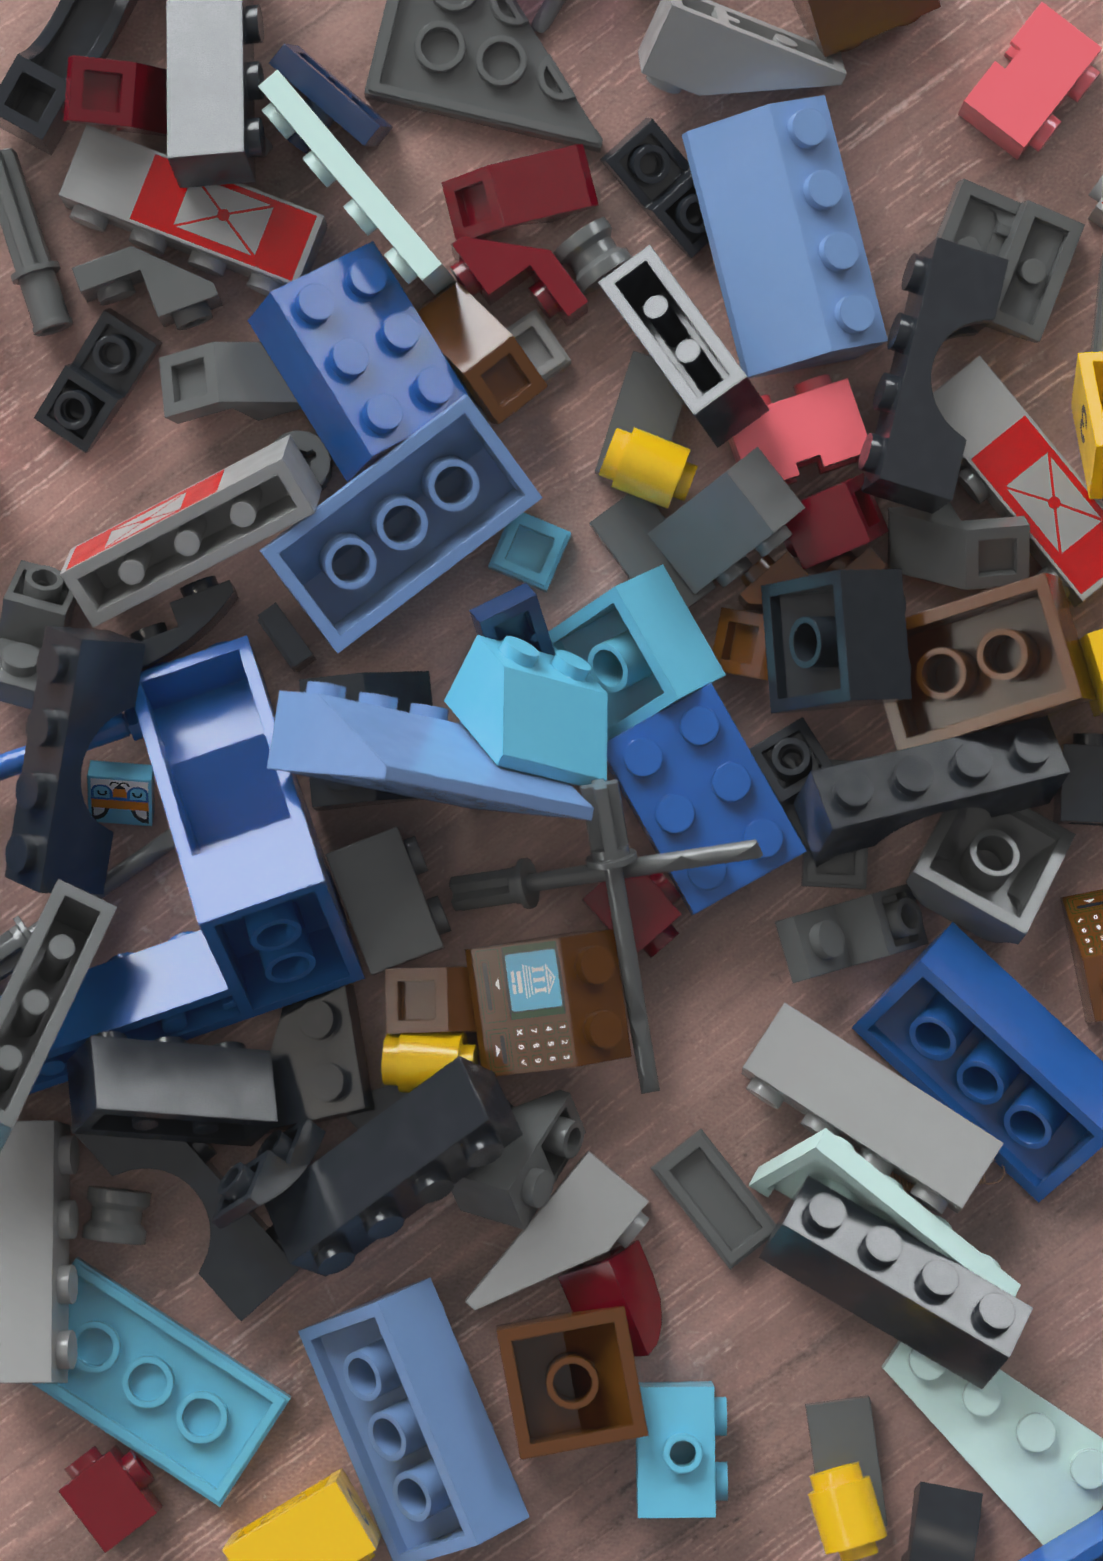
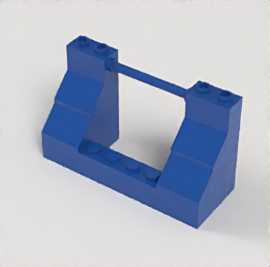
[0,635,365,1094]

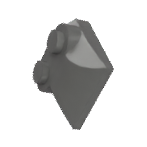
[906,808,1076,944]

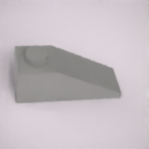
[638,0,847,96]
[465,1150,650,1310]

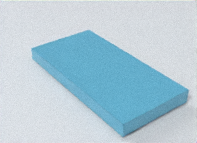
[33,1257,292,1507]

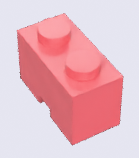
[958,2,1102,160]
[728,374,868,486]

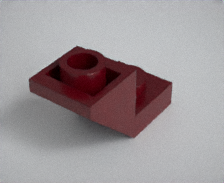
[63,55,167,137]
[441,144,599,240]
[449,236,589,327]

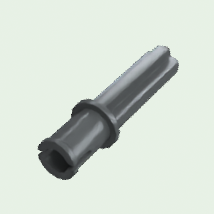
[0,148,74,337]

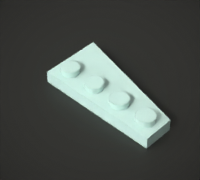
[258,69,457,295]
[748,1128,1021,1297]
[881,1341,1103,1545]

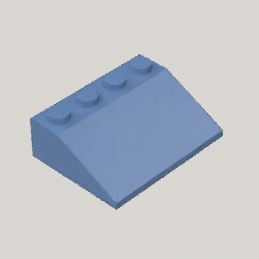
[267,681,594,821]

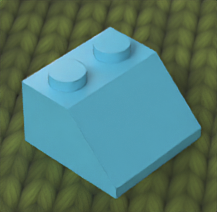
[548,564,726,741]
[444,635,608,786]

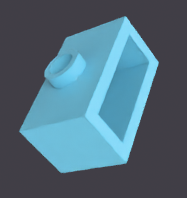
[636,1381,728,1518]

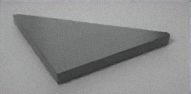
[364,0,603,153]

